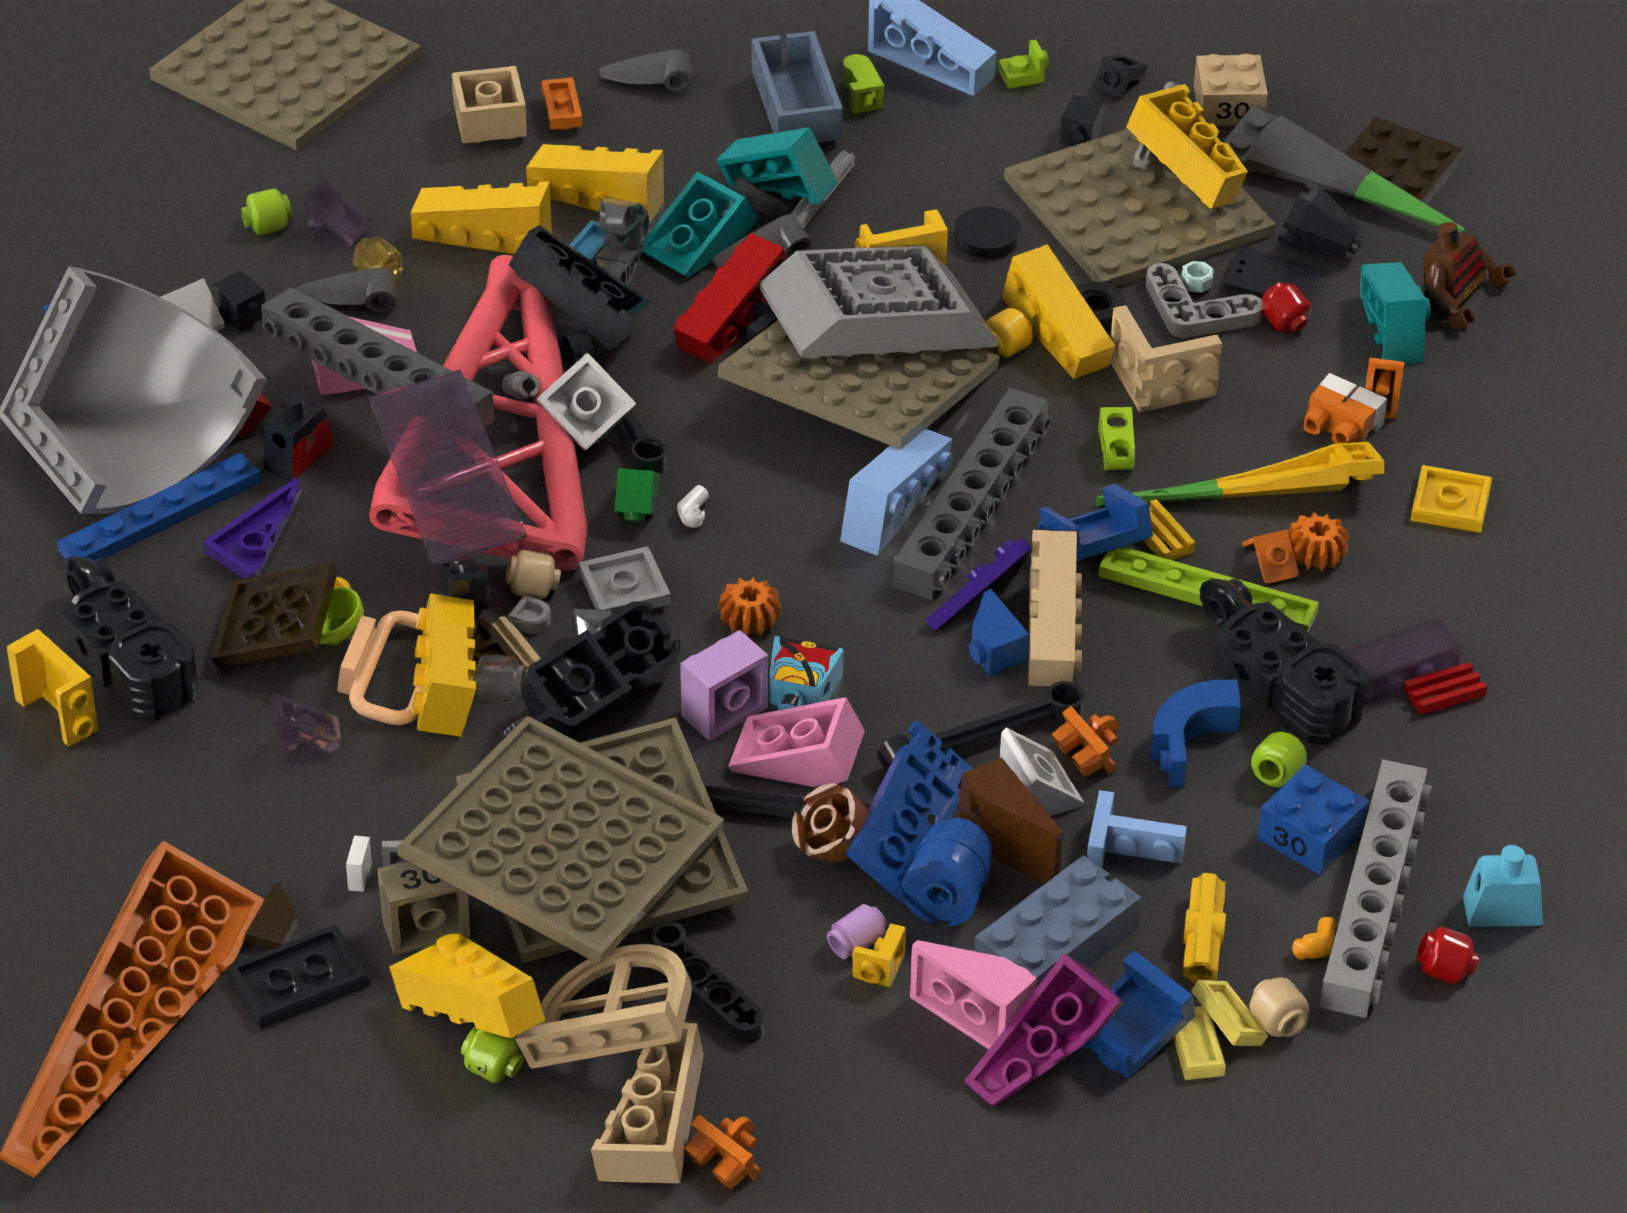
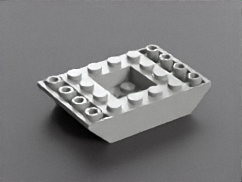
[759,245,998,359]

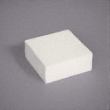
[346,835,372,892]

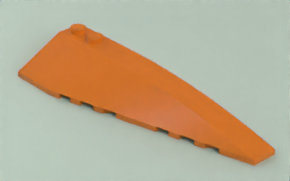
[0,840,265,1178]

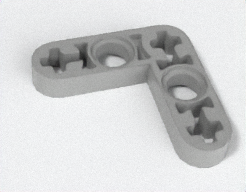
[1146,263,1263,338]

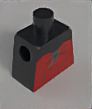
[264,391,334,481]

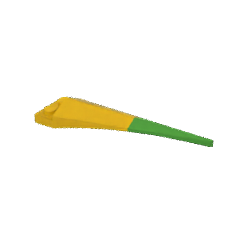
[1096,442,1384,506]

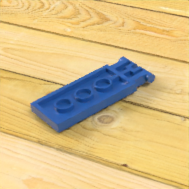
[846,720,973,904]

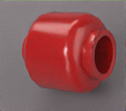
[1262,282,1312,333]
[1416,927,1479,984]

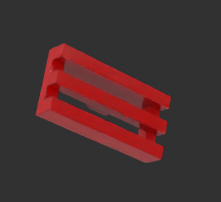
[1403,662,1488,715]

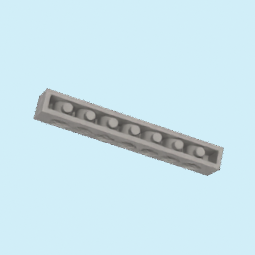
[1320,759,1432,1018]

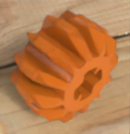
[1288,512,1349,572]
[719,576,781,637]

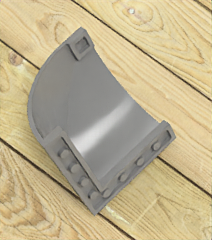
[0,266,267,514]

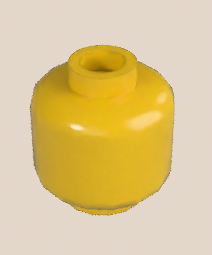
[985,308,1033,358]

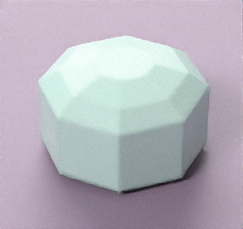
[1181,261,1214,293]

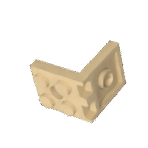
[1110,305,1222,413]

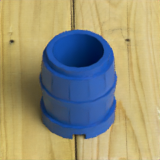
[901,818,993,926]

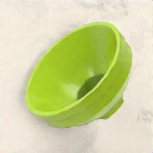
[319,587,364,645]

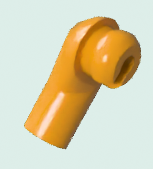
[1292,917,1338,960]

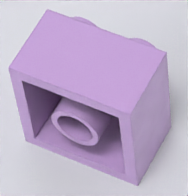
[680,630,768,741]

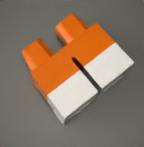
[1303,373,1387,444]

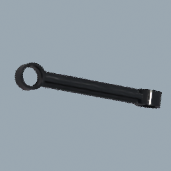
[561,328,667,474]
[877,681,1085,772]

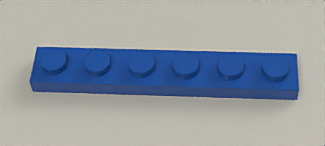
[57,452,261,560]

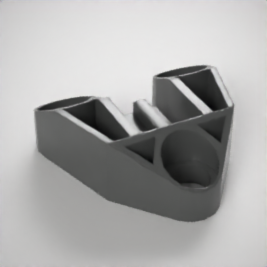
[596,198,649,285]

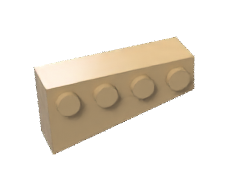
[1028,530,1082,687]
[591,1023,704,1183]

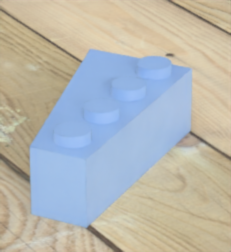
[868,0,996,96]
[840,429,953,556]

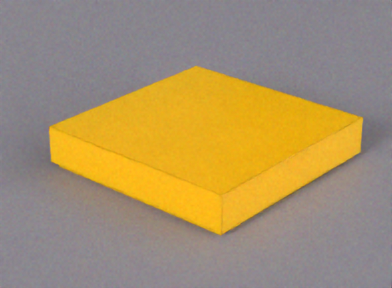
[1410,465,1492,533]

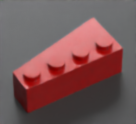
[673,233,787,364]

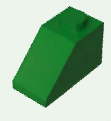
[615,468,660,521]

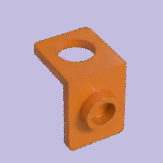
[1241,529,1299,584]

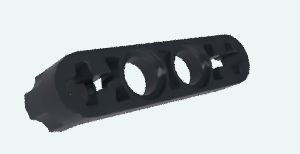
[651,921,764,1043]

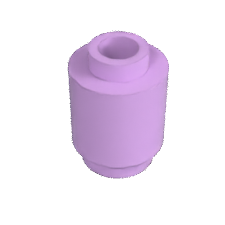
[826,904,886,959]

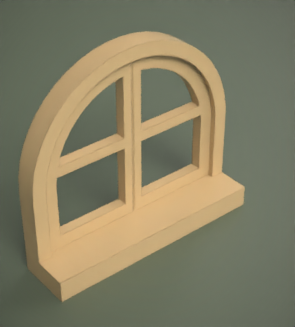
[515,944,692,1069]

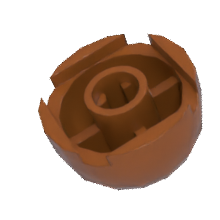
[792,783,868,863]

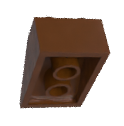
[959,757,1063,884]

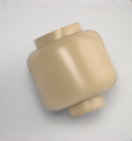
[505,549,561,600]
[1249,977,1309,1037]

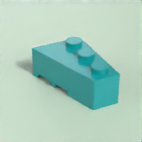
[716,127,838,204]
[1360,262,1431,364]

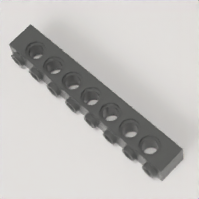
[261,287,495,441]
[892,388,1051,600]

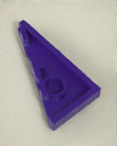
[925,537,1031,632]

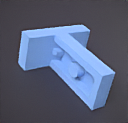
[1087,790,1187,868]

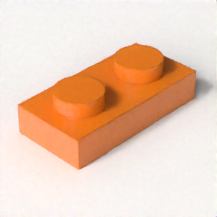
[541,77,583,130]

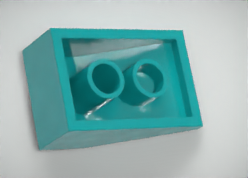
[642,171,759,278]

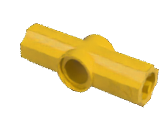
[1183,873,1226,984]

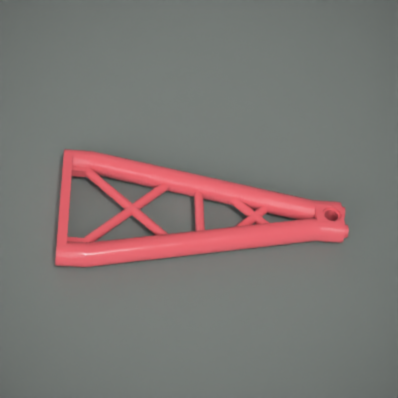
[369,255,587,571]

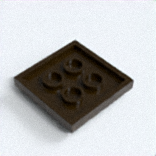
[1345,117,1463,204]
[211,561,338,668]

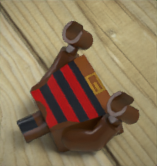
[1423,222,1516,330]

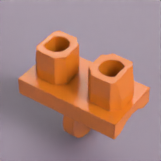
[1052,706,1119,777]
[684,1115,762,1190]

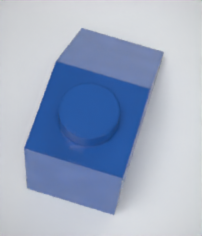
[969,589,1029,676]

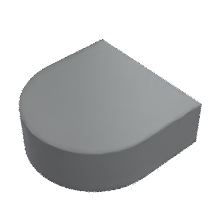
[507,595,551,634]

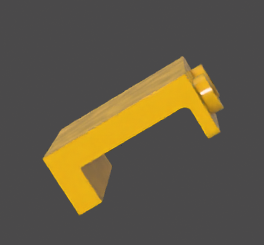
[855,209,948,266]
[7,629,99,747]

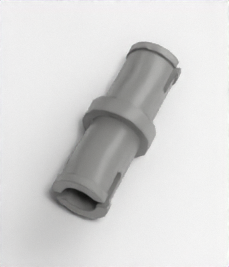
[502,371,540,399]

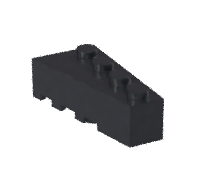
[508,225,651,350]

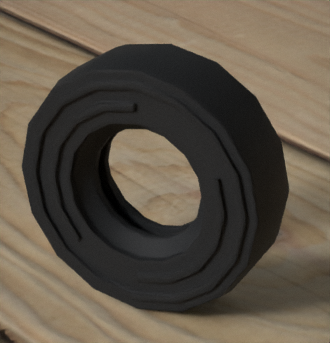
[731,177,789,220]
[1076,281,1126,331]

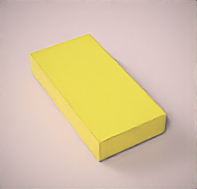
[1191,980,1268,1046]
[1173,1006,1226,1080]

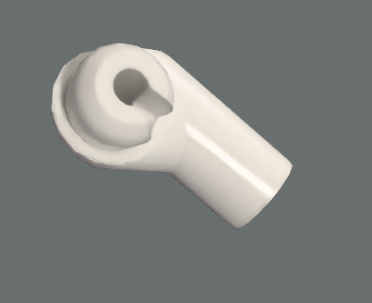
[677,485,709,528]

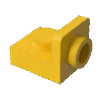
[852,923,906,987]

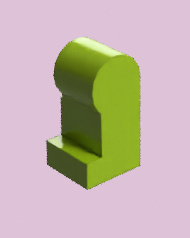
[843,54,884,114]
[1098,407,1135,470]

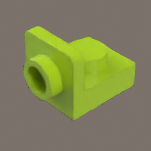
[998,40,1049,89]

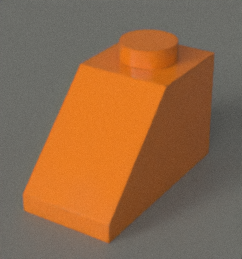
[1365,357,1404,419]

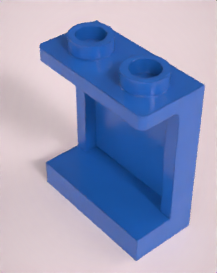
[1038,483,1153,561]
[1081,950,1196,1079]

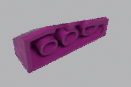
[964,953,1123,1107]

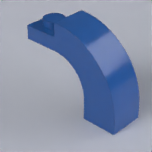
[1151,680,1241,788]

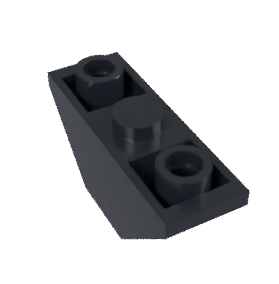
[437,553,488,611]

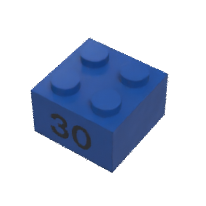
[1257,765,1369,875]

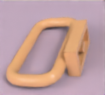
[337,610,423,726]

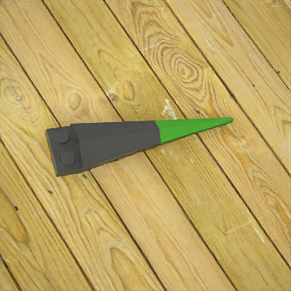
[1223,105,1465,233]

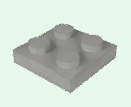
[579,546,671,614]

